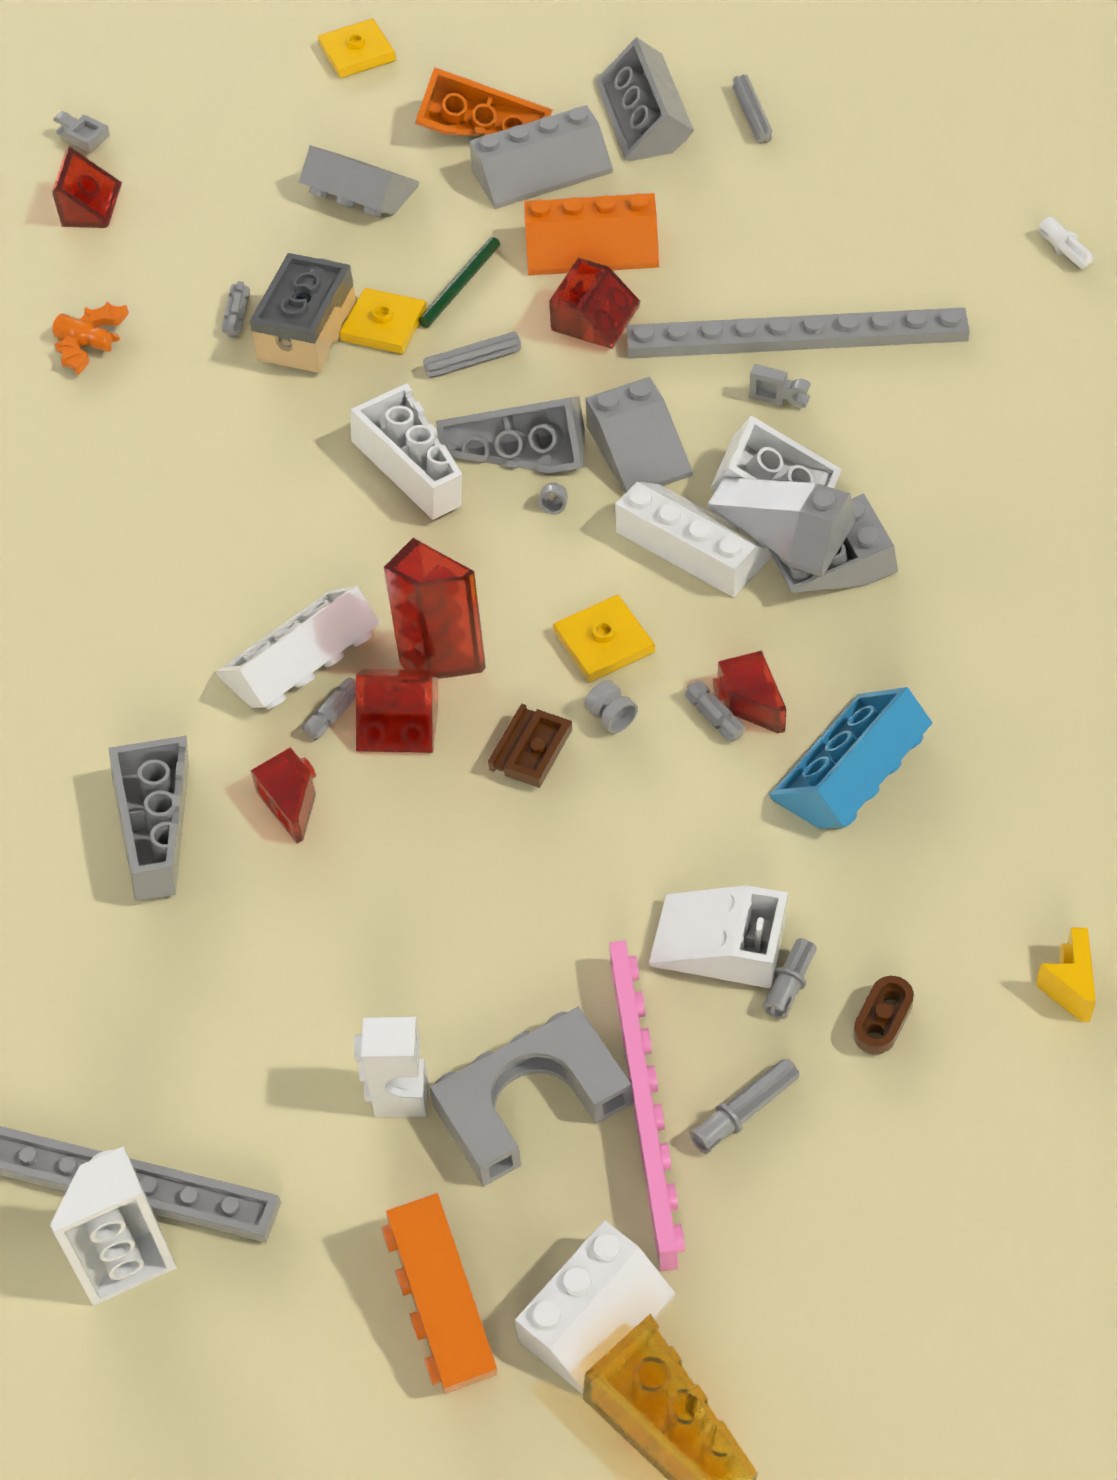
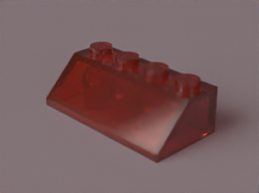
[384,538,486,680]

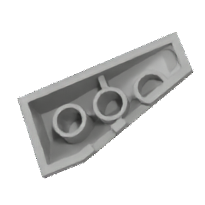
[708,477,855,577]

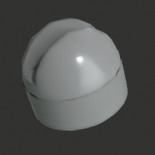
[538,482,568,514]

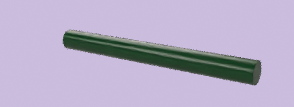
[419,237,500,328]

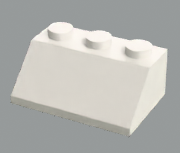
[515,1220,675,1398]

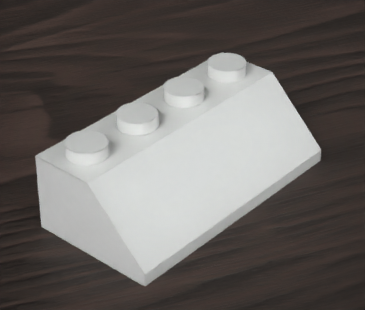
[615,482,772,598]
[215,586,381,710]
[50,1146,177,1306]

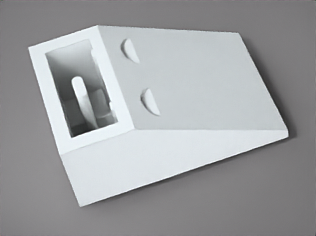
[649,885,788,989]

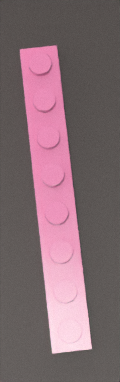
[609,940,685,1271]

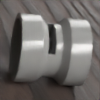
[584,680,638,733]

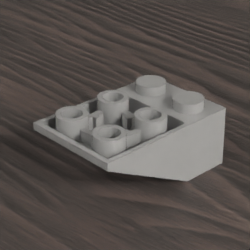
[767,493,898,593]

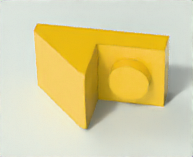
[1036,927,1096,1022]

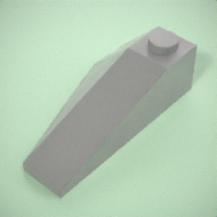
[436,396,585,474]

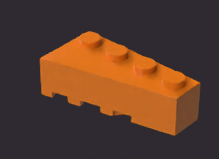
[381,1193,497,1394]

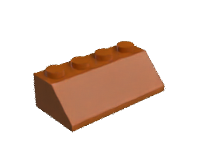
[524,193,659,276]

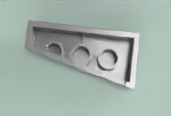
[108,736,189,901]

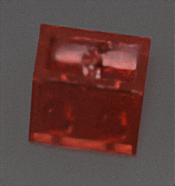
[549,257,640,349]
[356,669,438,753]

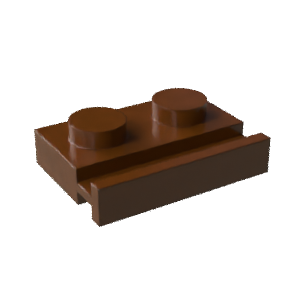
[488,703,573,788]

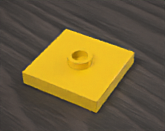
[317,18,396,78]
[339,288,427,354]
[553,594,655,682]

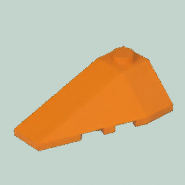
[415,67,553,136]

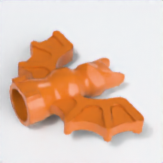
[52,302,129,375]

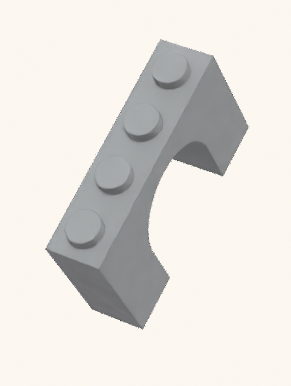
[430,1006,633,1187]

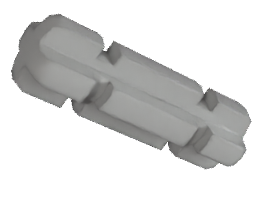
[221,281,250,338]
[302,677,362,740]
[685,680,745,742]

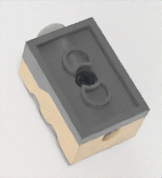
[250,253,356,373]

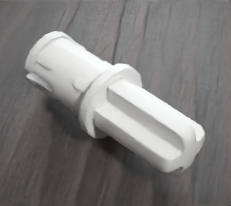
[1038,217,1094,269]

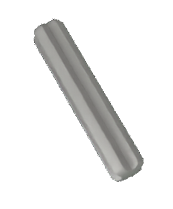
[733,74,773,143]
[423,332,521,378]

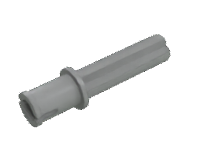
[689,1059,800,1155]

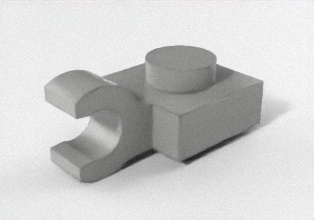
[53,111,110,153]

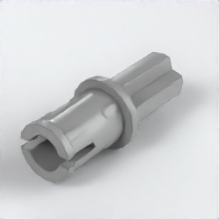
[762,938,817,1019]

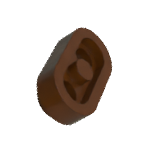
[853,976,914,1054]

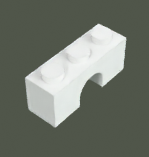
[354,1017,428,1118]

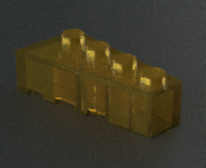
[582,1313,758,1480]

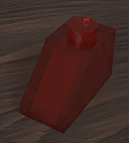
[713,650,787,734]
[250,747,316,844]

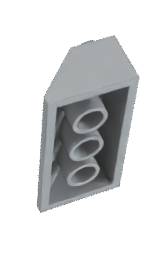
[595,37,694,161]
[469,105,613,209]

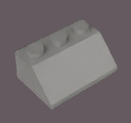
[299,145,419,218]

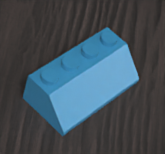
[769,687,933,829]

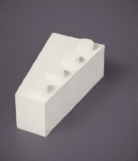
[350,383,462,520]

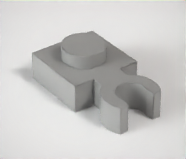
[749,364,811,408]

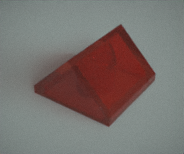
[52,146,122,228]

